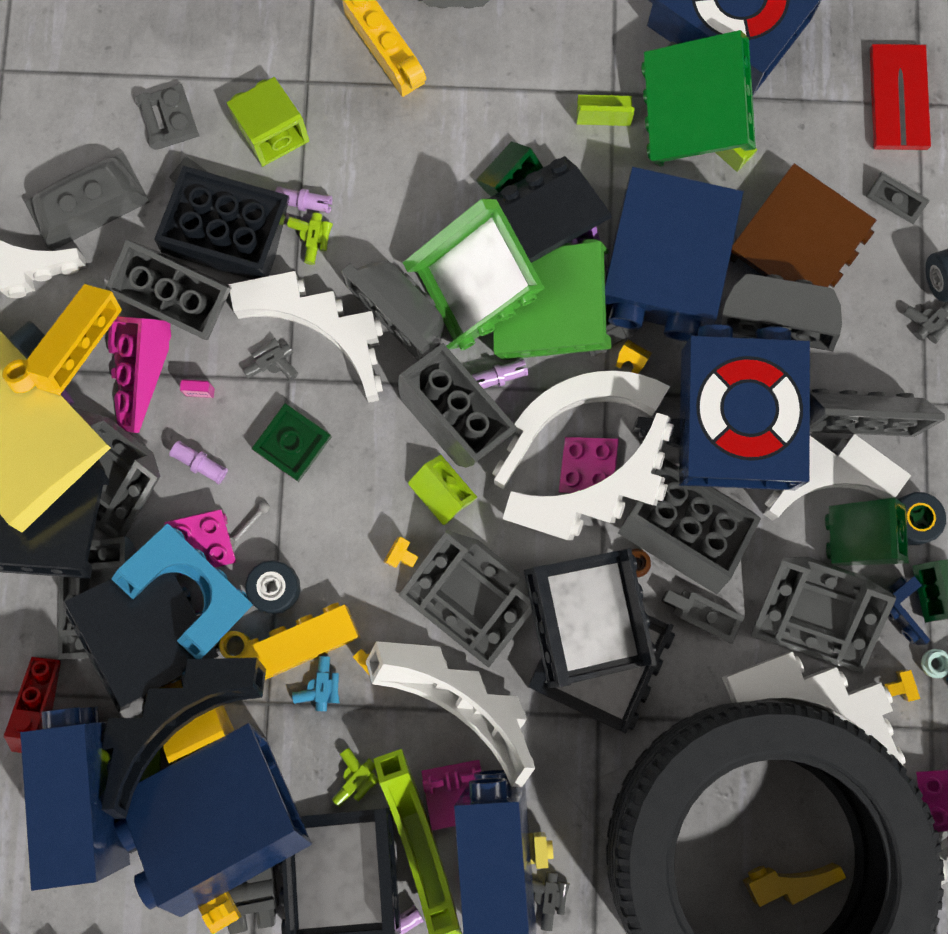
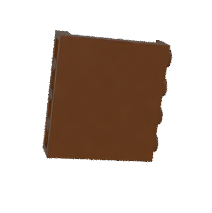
[729,163,877,288]

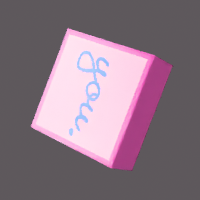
[180,379,215,398]

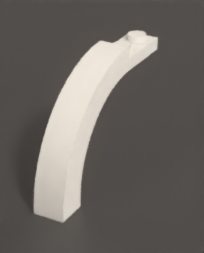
[492,371,670,490]

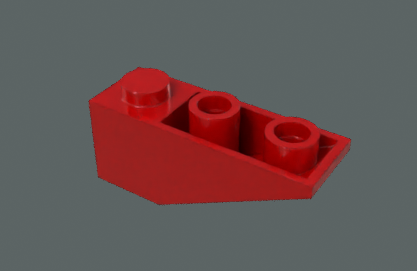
[3,657,61,753]

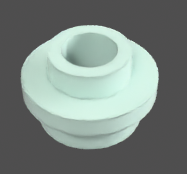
[921,649,948,678]

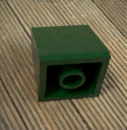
[825,498,909,566]

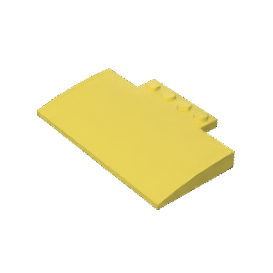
[0,330,111,532]

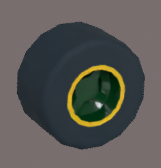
[897,492,946,545]

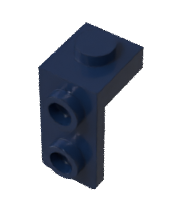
[888,576,930,645]

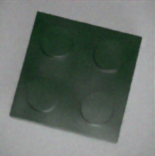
[251,403,332,483]

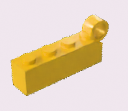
[342,0,426,97]
[2,284,122,396]
[219,602,361,680]

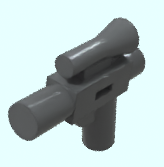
[903,301,948,344]
[243,338,298,381]
[533,872,570,931]

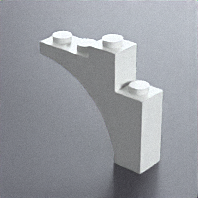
[763,434,911,521]

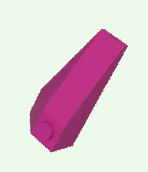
[108,316,171,433]

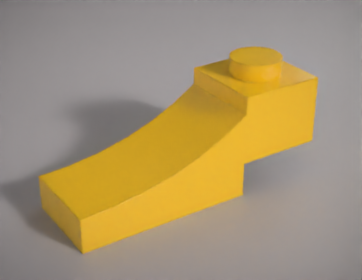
[743,862,846,907]

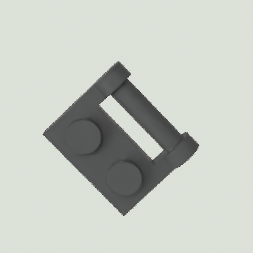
[135,84,199,150]

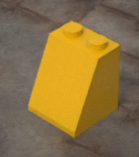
[162,680,234,763]

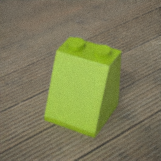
[226,77,310,167]

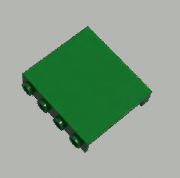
[641,30,756,167]

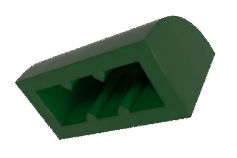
[476,141,544,197]
[912,559,948,623]

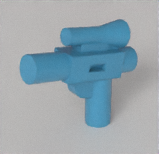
[292,656,340,711]

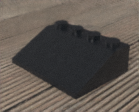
[487,156,612,263]
[154,165,290,279]

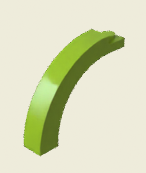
[373,749,462,934]

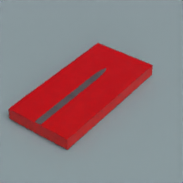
[870,44,931,150]

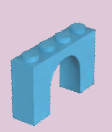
[112,523,253,659]

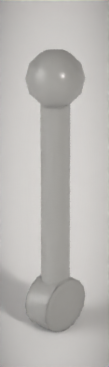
[230,502,270,549]

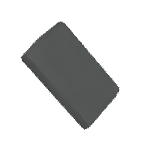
[866,171,930,224]

